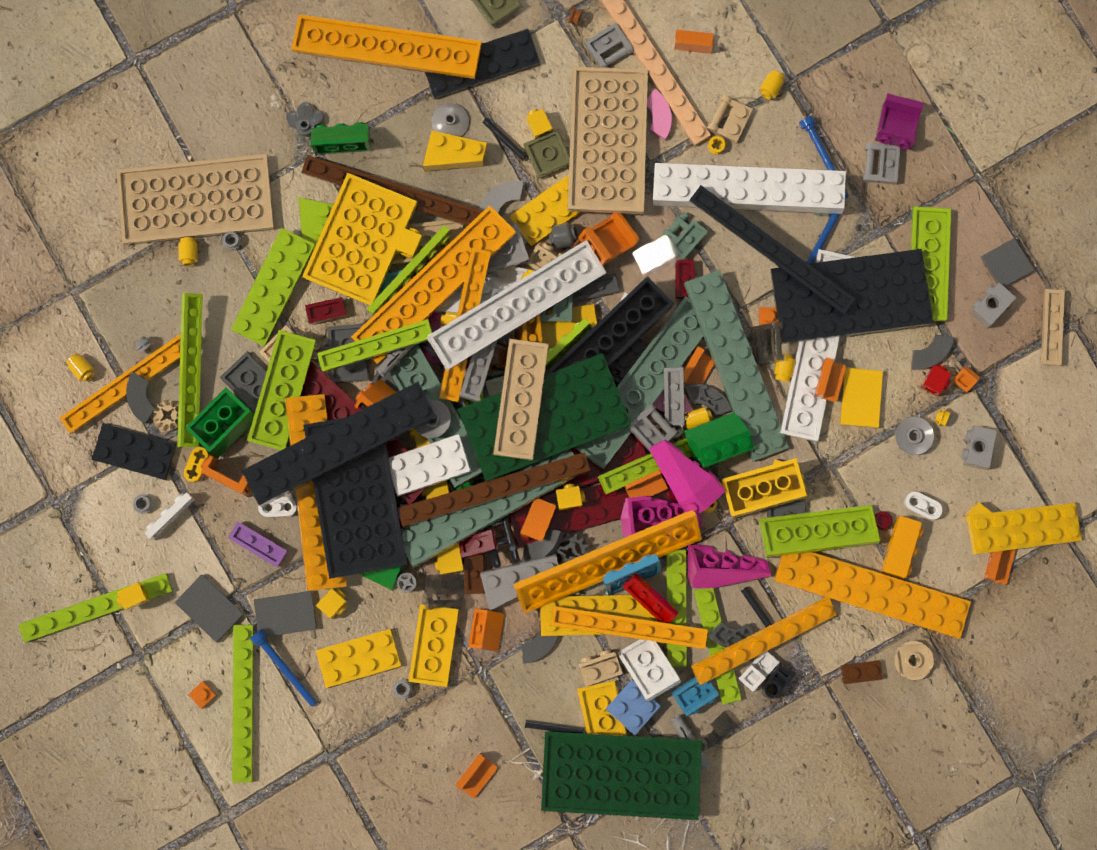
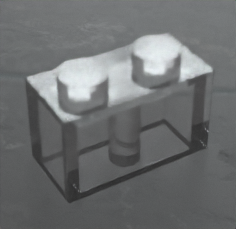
[633,235,681,275]

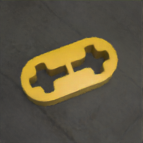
[183,447,209,483]

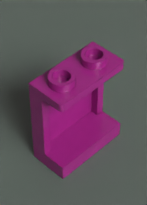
[875,93,924,150]

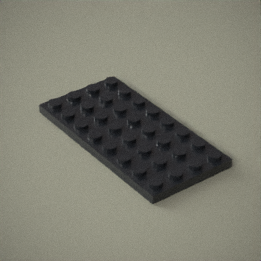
[770,249,933,344]
[303,417,407,579]

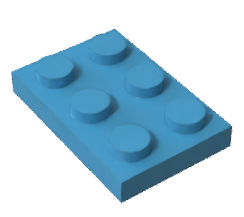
[602,554,661,595]

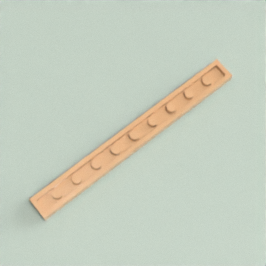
[600,0,711,147]

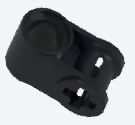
[762,661,796,699]

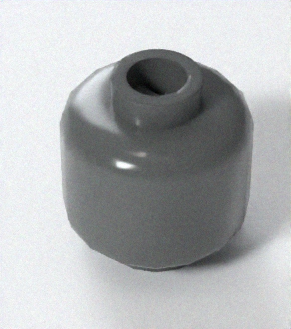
[549,222,578,249]

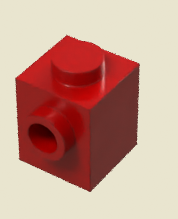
[920,365,951,396]

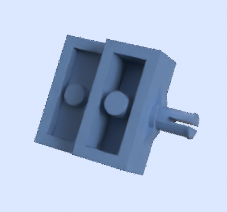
[606,680,660,735]

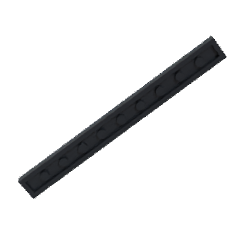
[689,185,855,315]

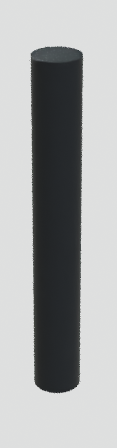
[482,117,527,161]
[741,587,772,627]
[525,720,584,733]

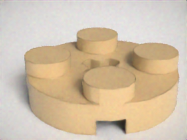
[894,641,934,680]

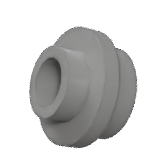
[222,232,241,250]
[135,336,153,353]
[133,494,153,514]
[393,679,412,699]

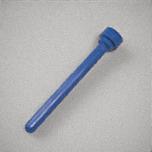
[799,116,849,199]
[806,213,840,263]
[249,629,317,706]

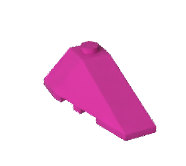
[649,439,726,515]
[621,496,702,537]
[688,545,771,588]

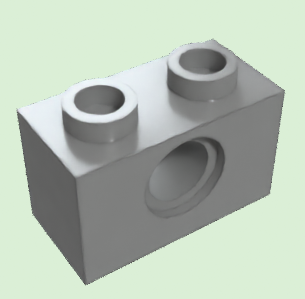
[970,283,1016,328]
[961,426,997,470]

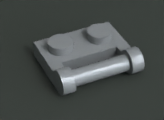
[584,23,634,68]
[863,143,900,184]
[628,403,678,451]

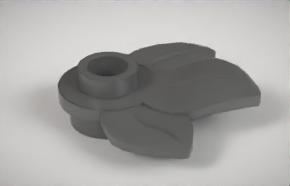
[286,102,324,137]

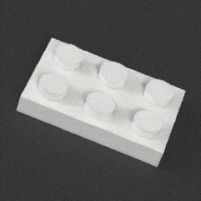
[617,639,681,702]

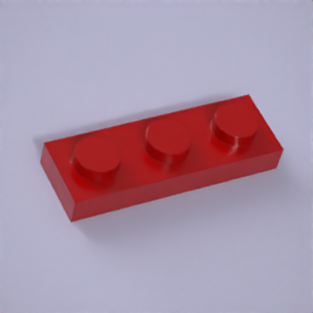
[622,573,679,623]

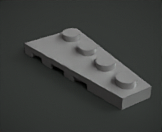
[480,554,559,610]

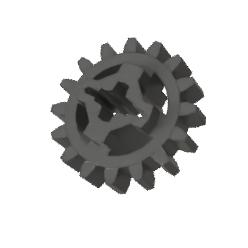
[549,533,589,565]

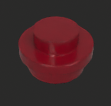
[874,511,892,531]

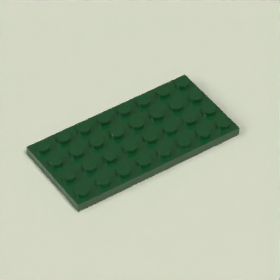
[458,353,631,482]
[541,731,702,820]

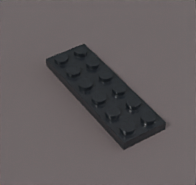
[424,28,540,100]

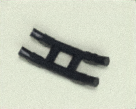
[484,515,520,568]

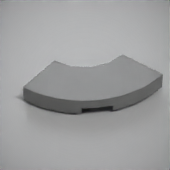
[480,181,524,214]

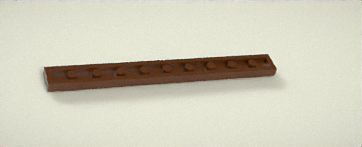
[301,155,483,226]
[398,452,591,528]

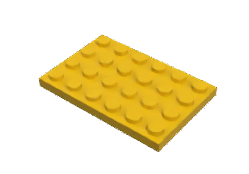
[302,173,418,306]

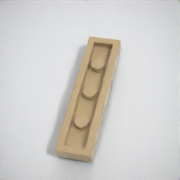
[1041,289,1065,366]

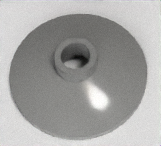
[432,103,469,137]
[416,400,451,438]
[895,417,934,455]

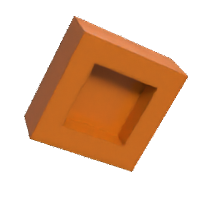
[759,307,778,328]
[952,365,980,393]
[188,681,216,709]

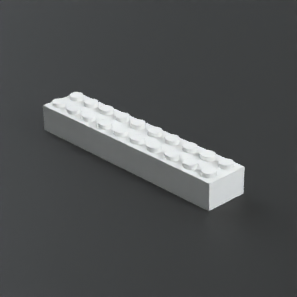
[653,163,846,214]

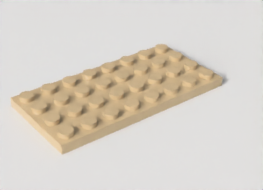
[568,67,648,214]
[116,154,274,245]

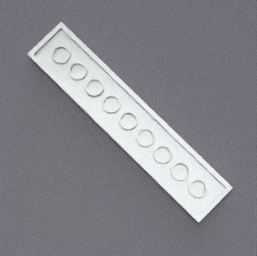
[427,240,606,370]
[780,249,854,442]

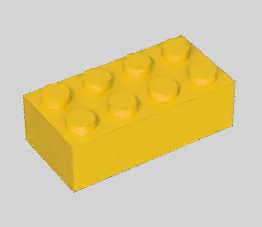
[721,458,809,518]

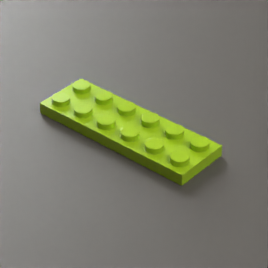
[910,206,951,322]
[230,228,316,346]
[247,330,316,450]
[758,505,880,558]

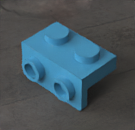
[671,677,719,716]

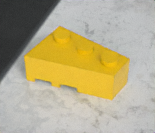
[423,130,487,172]

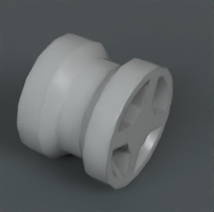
[397,573,417,593]

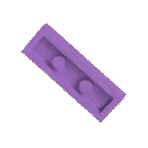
[228,522,288,568]

